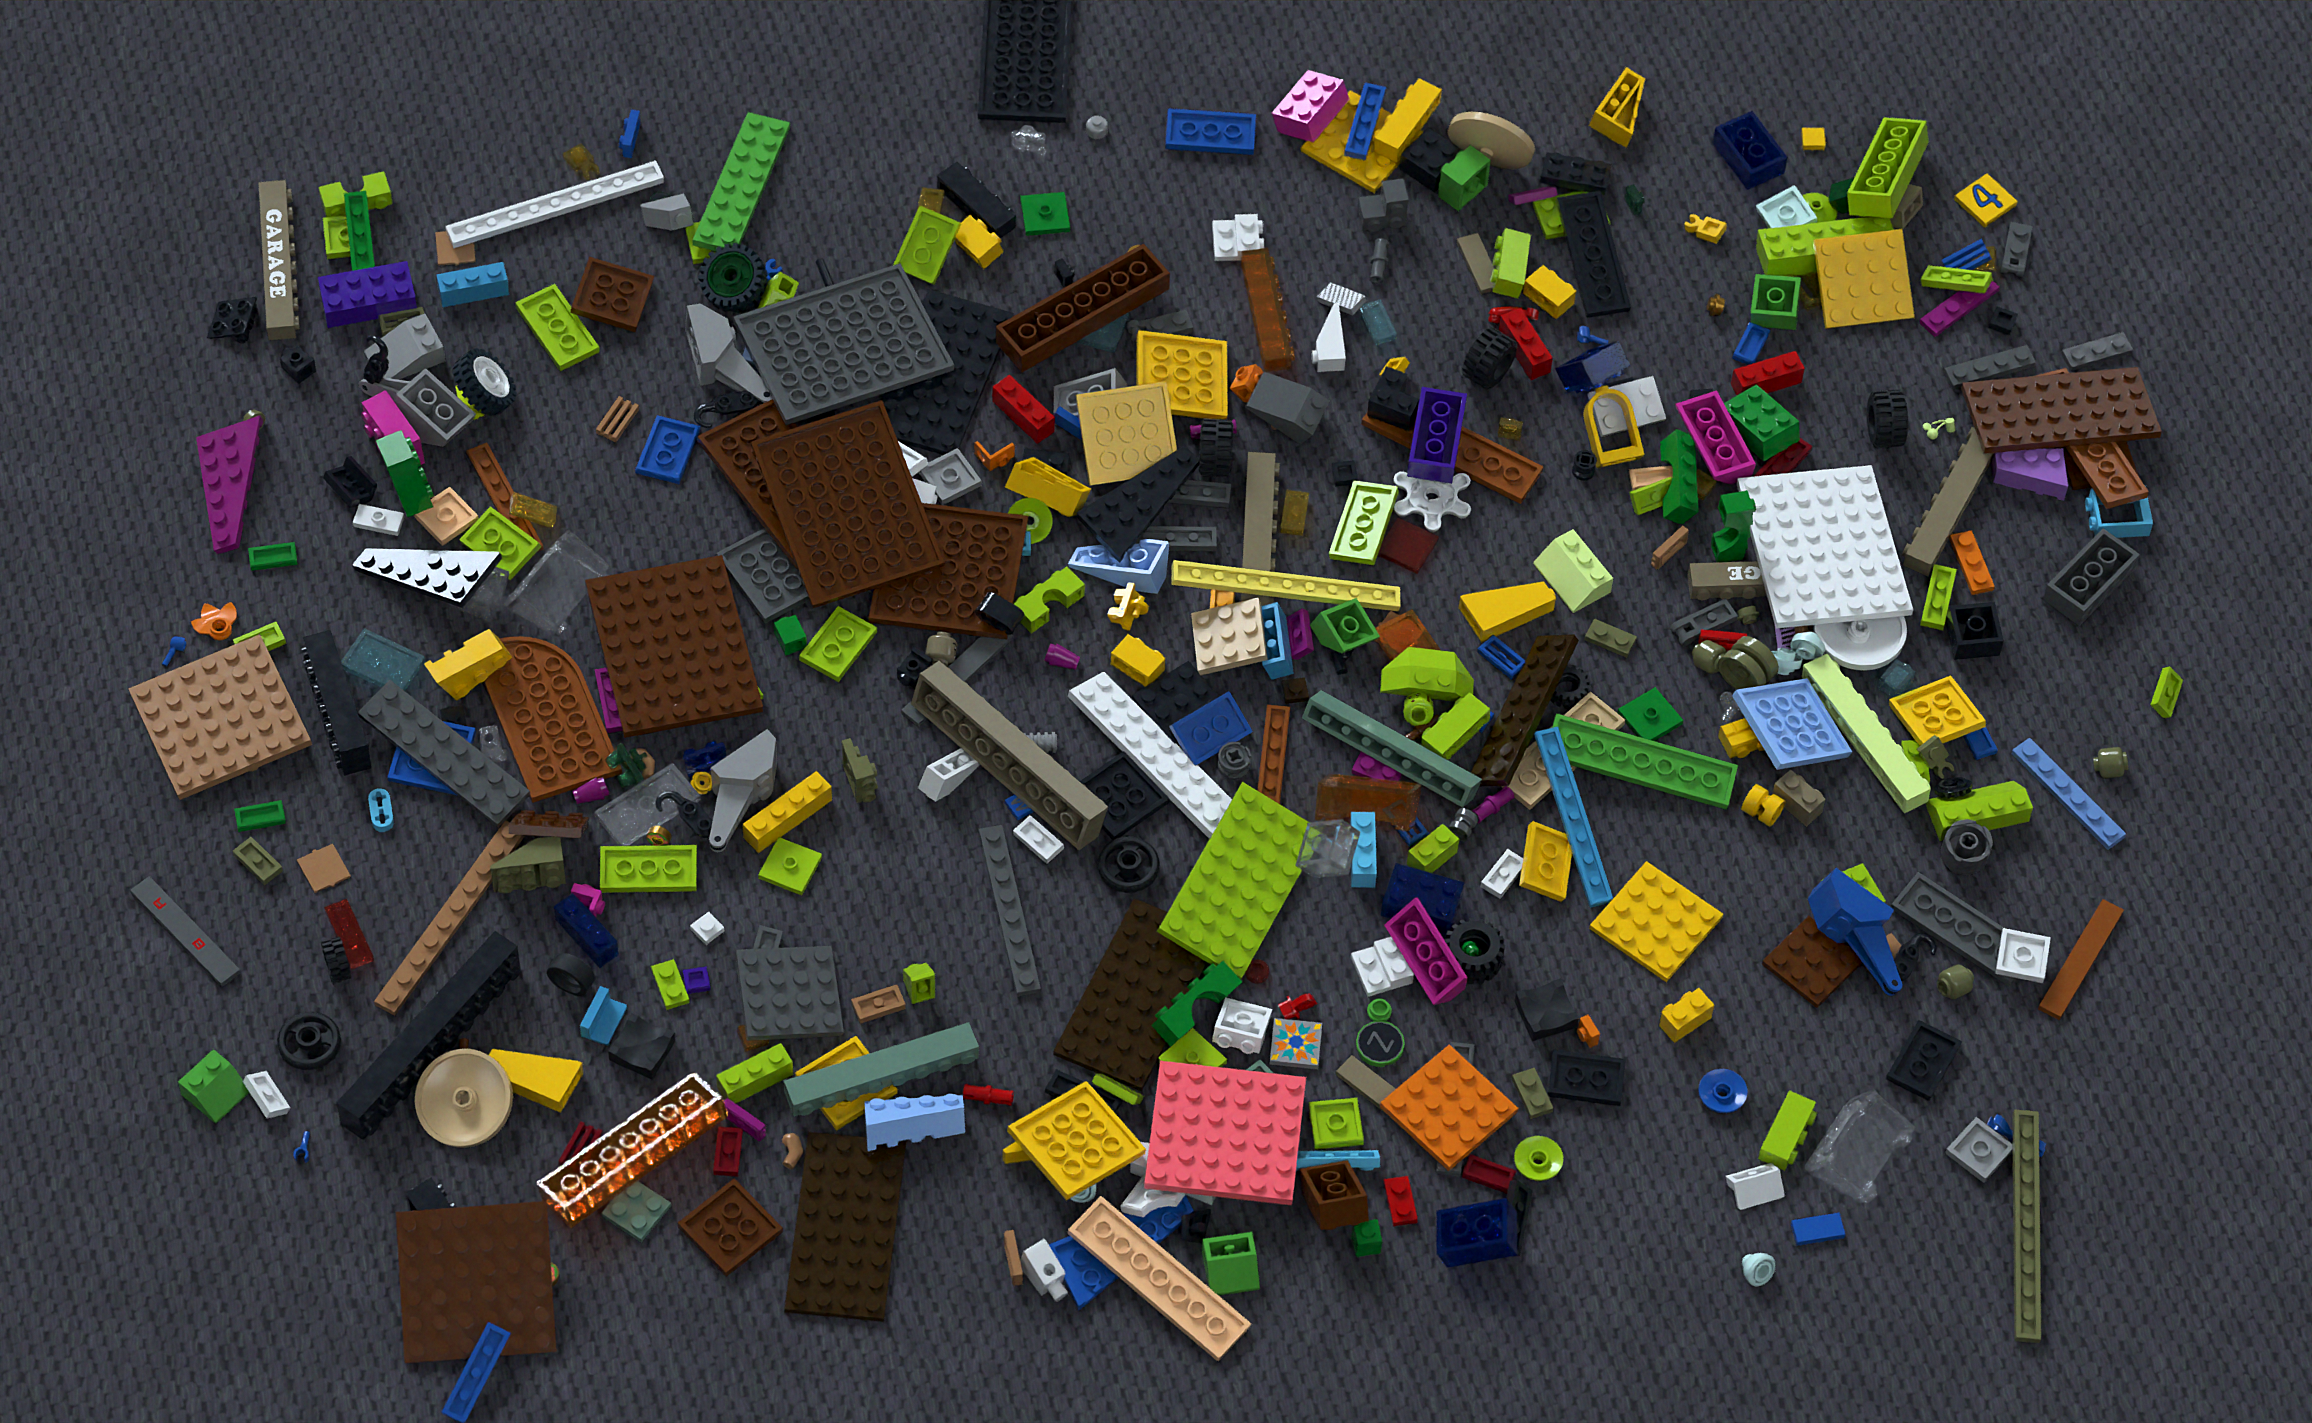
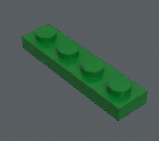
[344,191,375,271]

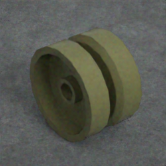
[1718,636,1779,690]

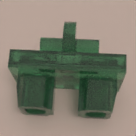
[605,743,648,789]

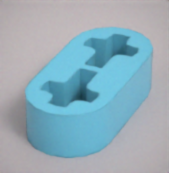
[368,789,394,832]

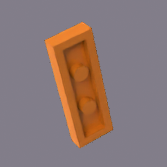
[1949,530,1995,595]

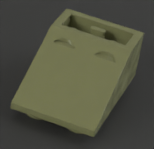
[490,837,566,893]

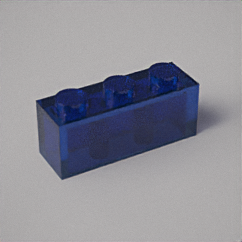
[554,893,619,968]

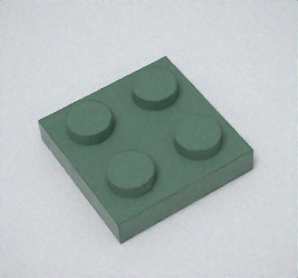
[601,1177,671,1242]

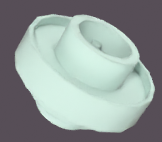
[1790,632,1825,660]
[1771,648,1803,675]

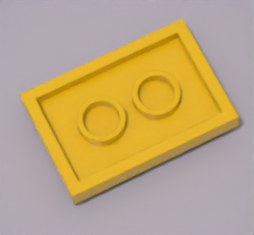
[1519,821,1572,902]

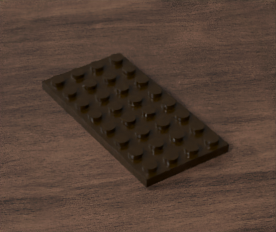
[1053,898,1208,1092]
[784,1132,906,1322]

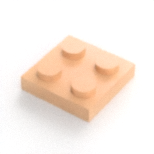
[414,487,479,546]

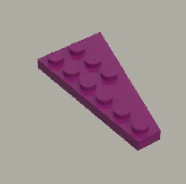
[196,416,263,554]

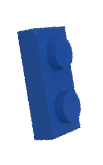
[619,110,641,158]

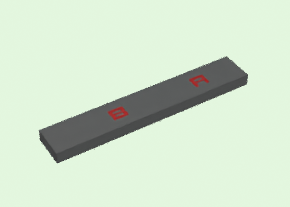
[130,876,241,987]

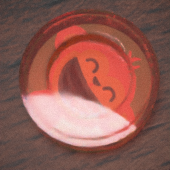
[1245,959,1269,984]

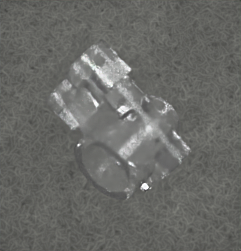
[1011,125,1047,156]
[479,726,508,762]

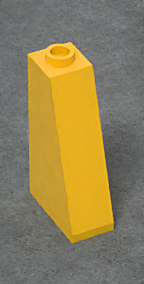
[1459,581,1556,642]
[489,1049,583,1113]

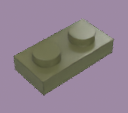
[1584,619,1637,658]
[233,837,283,885]
[1512,1068,1553,1119]

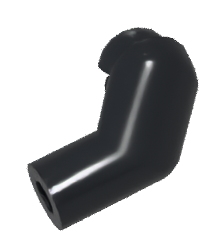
[1332,649,1354,675]

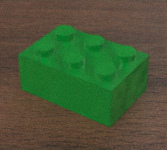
[1724,384,1800,461]
[376,430,434,517]

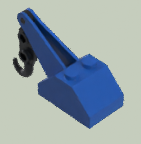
[1808,868,1937,996]

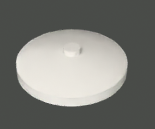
[1813,616,1907,670]

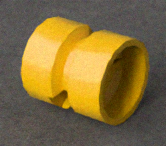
[1741,784,1786,827]

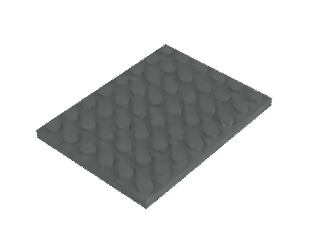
[733,263,954,425]

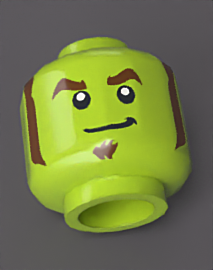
[1403,692,1434,726]

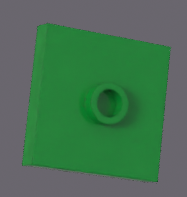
[1020,192,1070,236]
[1617,687,1684,741]

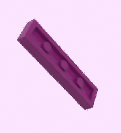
[1919,280,1999,337]

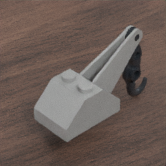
[685,304,772,428]
[359,335,476,447]
[655,729,777,852]

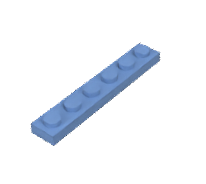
[2011,738,2126,850]

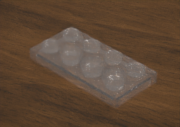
[595,763,701,846]

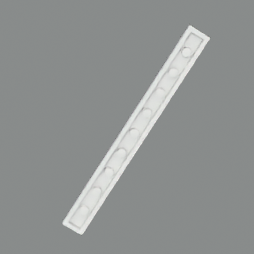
[445,161,664,248]

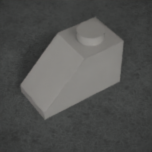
[640,193,693,230]

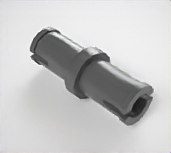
[1370,238,1389,283]

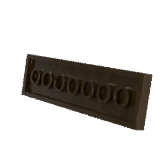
[1471,634,1579,787]

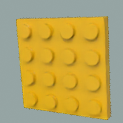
[1301,90,1424,193]
[1813,229,1914,329]
[1137,330,1228,419]
[1075,381,1177,486]
[1589,861,1723,982]
[1007,1081,1146,1200]

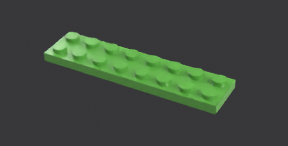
[693,112,790,251]
[1552,713,1738,810]

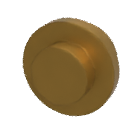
[1707,294,1725,316]

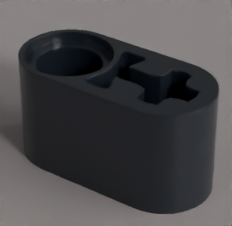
[975,592,1025,635]

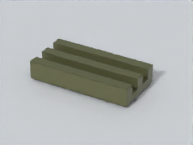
[378,307,424,337]

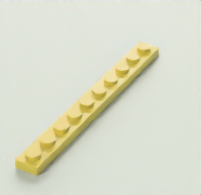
[1172,560,1400,611]

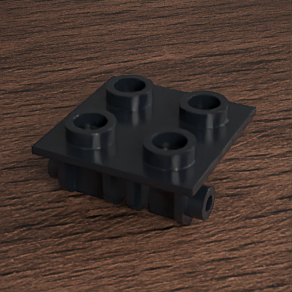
[207,297,258,344]

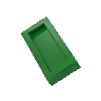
[248,542,298,571]
[234,800,286,832]

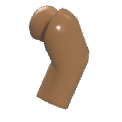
[631,748,655,780]
[782,1133,803,1169]

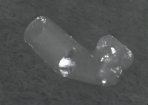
[1719,692,1739,725]

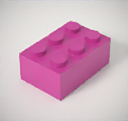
[1272,70,1349,142]
[361,390,425,465]

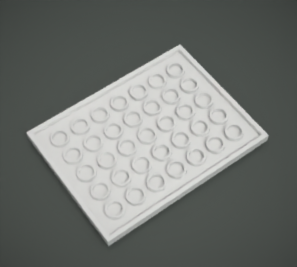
[1737,465,1913,629]

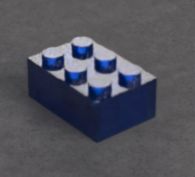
[1712,111,1788,190]
[1555,341,1631,394]
[1381,863,1465,934]
[1437,1198,1517,1268]

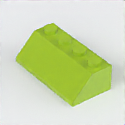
[1925,781,2033,841]

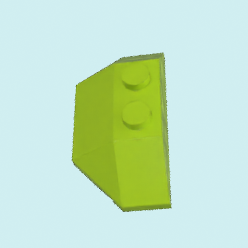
[1380,647,1474,702]

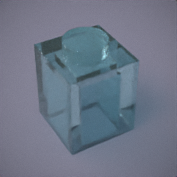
[1878,659,1916,698]

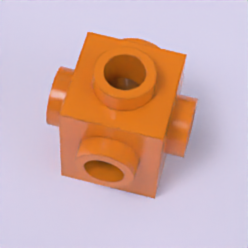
[1230,364,1263,402]

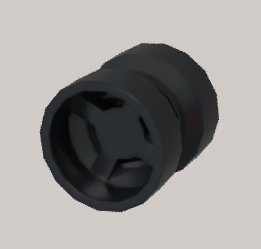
[1572,450,1597,481]

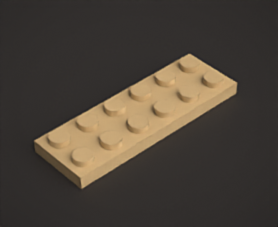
[1501,692,1625,810]

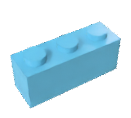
[1350,812,1377,888]

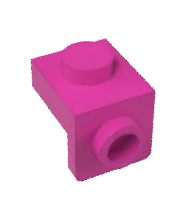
[571,883,605,921]

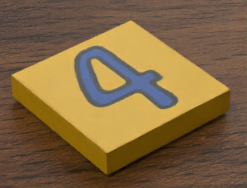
[1954,174,2017,228]

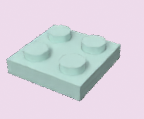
[1756,185,1817,228]

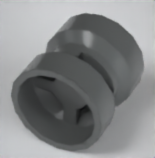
[1448,808,1479,841]

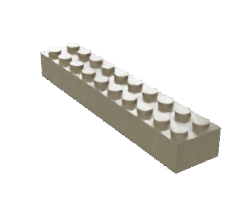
[911,661,1108,850]

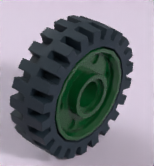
[699,243,768,312]

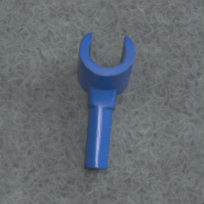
[1577,326,1609,346]
[162,636,187,667]
[293,1131,310,1163]

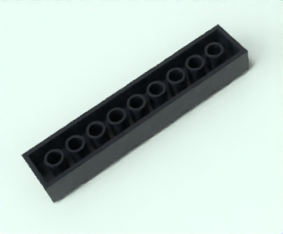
[336,931,521,1140]

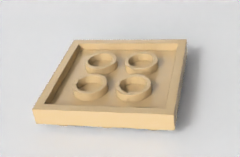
[1191,598,1268,675]

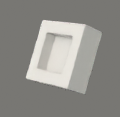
[690,912,724,945]

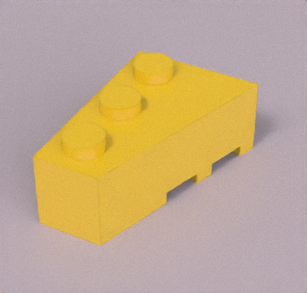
[1589,67,1645,148]
[1005,457,1091,517]
[424,629,512,700]

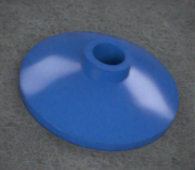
[1698,1069,1747,1113]

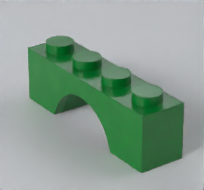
[1660,429,1698,524]
[1711,490,1756,563]
[1151,961,1242,1047]

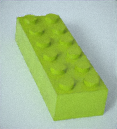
[1847,117,1928,219]
[1756,217,1894,277]

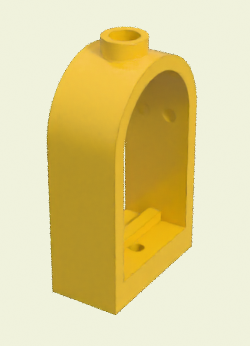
[1584,385,1645,468]

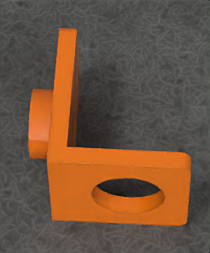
[974,441,1015,471]

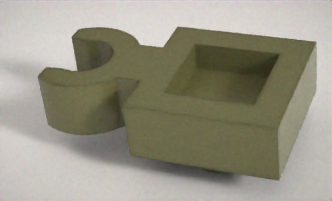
[1916,735,1954,779]

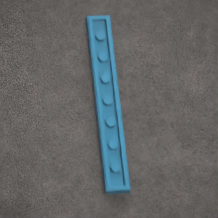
[1534,727,1613,908]

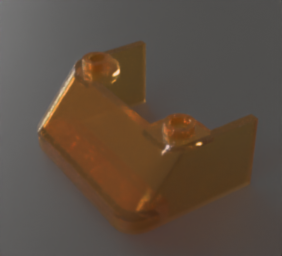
[1315,774,1421,831]

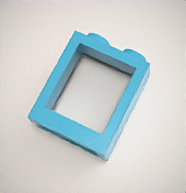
[2085,488,2153,538]

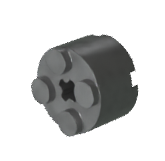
[1941,819,1993,875]

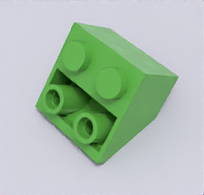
[1202,1232,1260,1296]

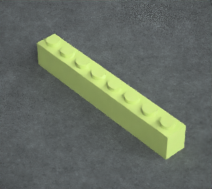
[1802,654,1931,813]

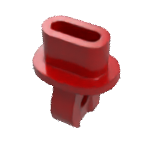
[1278,994,1317,1020]

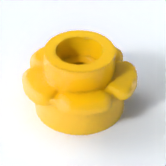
[690,772,712,795]

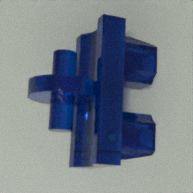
[683,741,727,778]

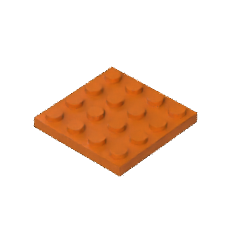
[1380,1044,1518,1171]

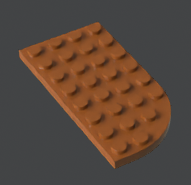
[483,636,622,803]

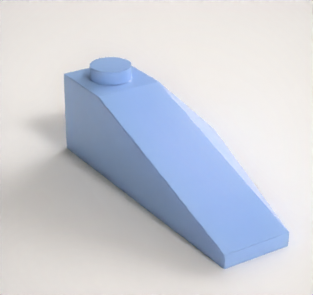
[1068,539,1169,594]

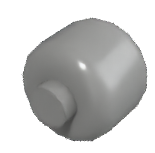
[1086,116,1108,139]

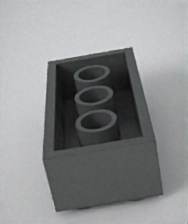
[2043,528,2140,626]

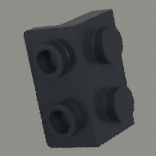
[323,456,377,508]

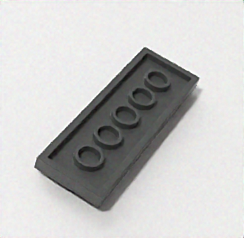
[1891,872,2017,987]

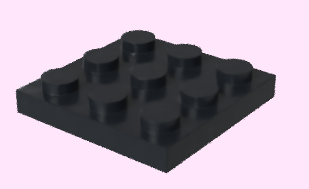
[1132,661,1219,745]
[1079,751,1169,840]

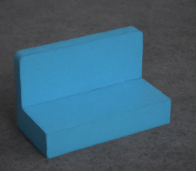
[580,986,627,1046]

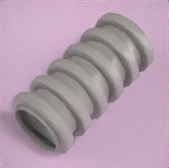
[1024,732,1057,753]

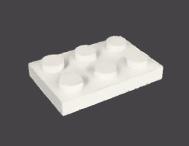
[1587,376,1666,437]

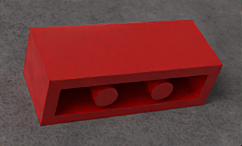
[1499,308,1553,380]
[1731,351,1805,395]
[992,374,1055,444]

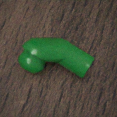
[1461,941,1482,957]

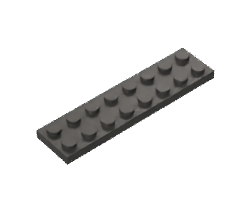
[358,680,531,828]

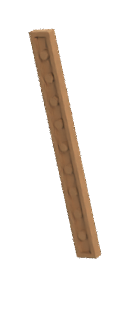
[374,821,525,1015]

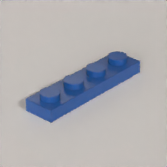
[1344,83,1386,161]
[441,1322,511,1423]

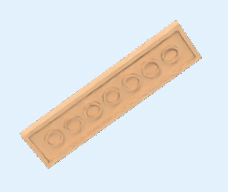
[1068,1196,1251,1361]

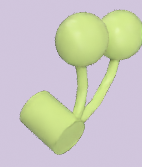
[1923,418,1956,439]

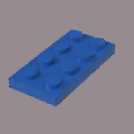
[1165,109,1256,155]

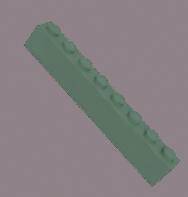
[1302,690,1482,807]
[784,1022,979,1116]

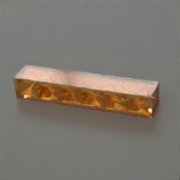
[1241,248,1295,372]

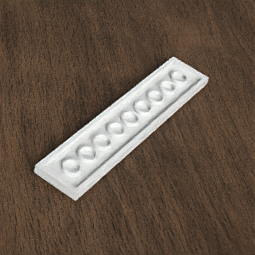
[1068,672,1232,839]

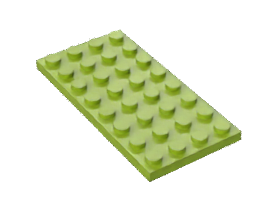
[1157,782,1324,979]

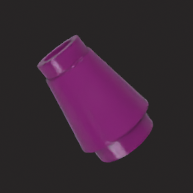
[1044,643,1080,670]
[573,777,610,804]

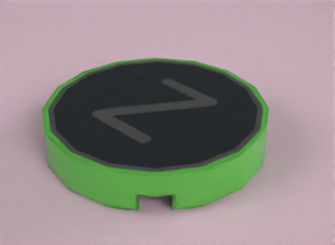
[1356,1021,1405,1067]

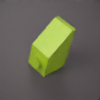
[903,963,935,1004]

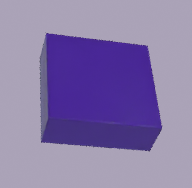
[683,966,711,994]

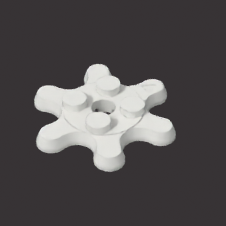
[1394,472,1471,532]

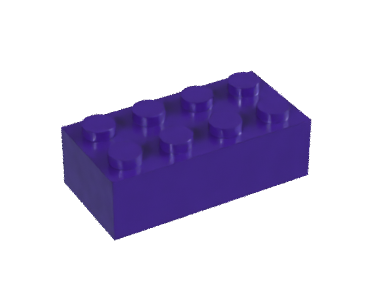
[318,261,417,328]
[1407,387,1467,484]

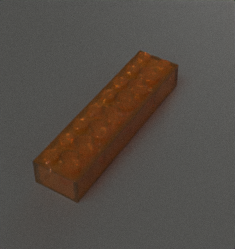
[536,1072,728,1228]

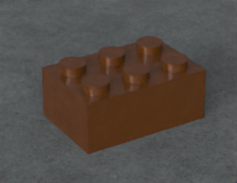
[1300,1160,1369,1230]

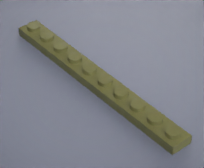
[2012,1109,2041,1343]

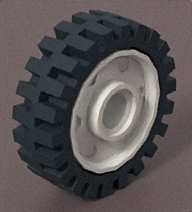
[453,348,517,416]

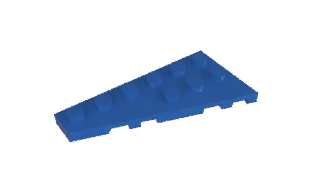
[1049,1195,1193,1310]

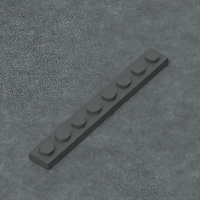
[979,825,1041,996]

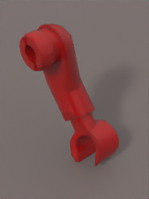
[1488,306,1539,323]

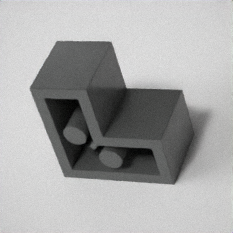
[1357,179,1409,232]

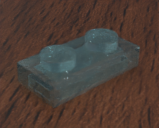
[1359,299,1397,345]

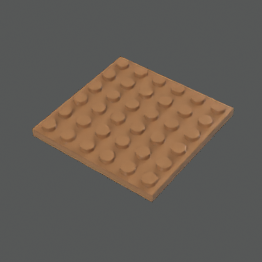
[128,634,312,800]

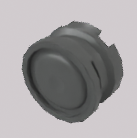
[1218,742,1251,779]

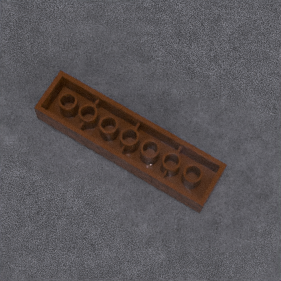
[996,243,1170,372]

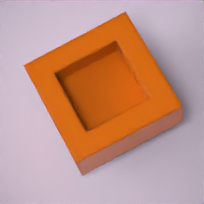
[1577,1015,1600,1048]

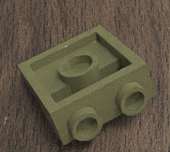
[841,738,878,803]

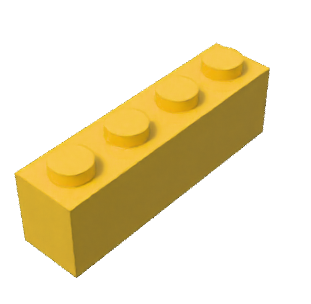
[1373,78,1442,163]
[743,771,832,853]

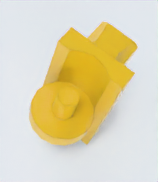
[1108,583,1149,630]

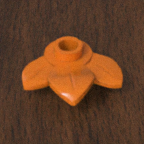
[191,602,237,640]

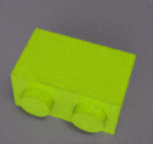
[1407,824,1459,880]

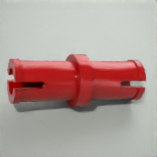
[963,1084,1014,1106]

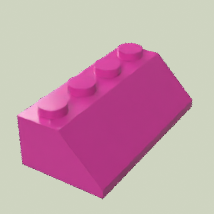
[1675,391,1756,485]
[1384,898,1467,1005]

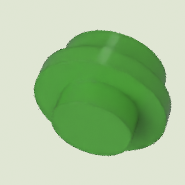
[1367,999,1392,1021]

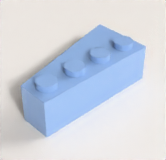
[864,1094,965,1151]

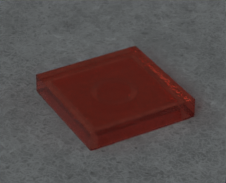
[1377,518,1439,574]

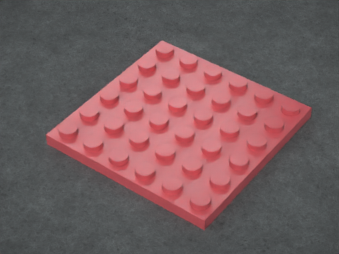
[1144,1061,1306,1205]

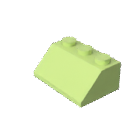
[1533,529,1613,613]

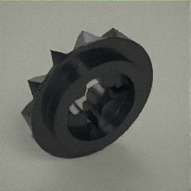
[1934,777,1973,799]

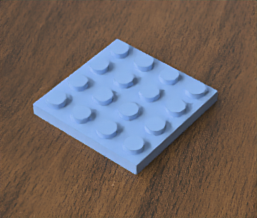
[1732,678,1852,770]

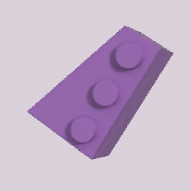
[1991,449,2068,501]

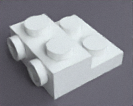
[1212,214,1264,261]
[1351,937,1414,997]
[1212,997,1272,1054]

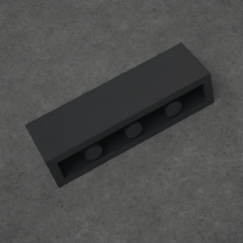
[937,162,1016,239]

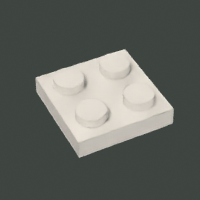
[1995,928,2051,983]

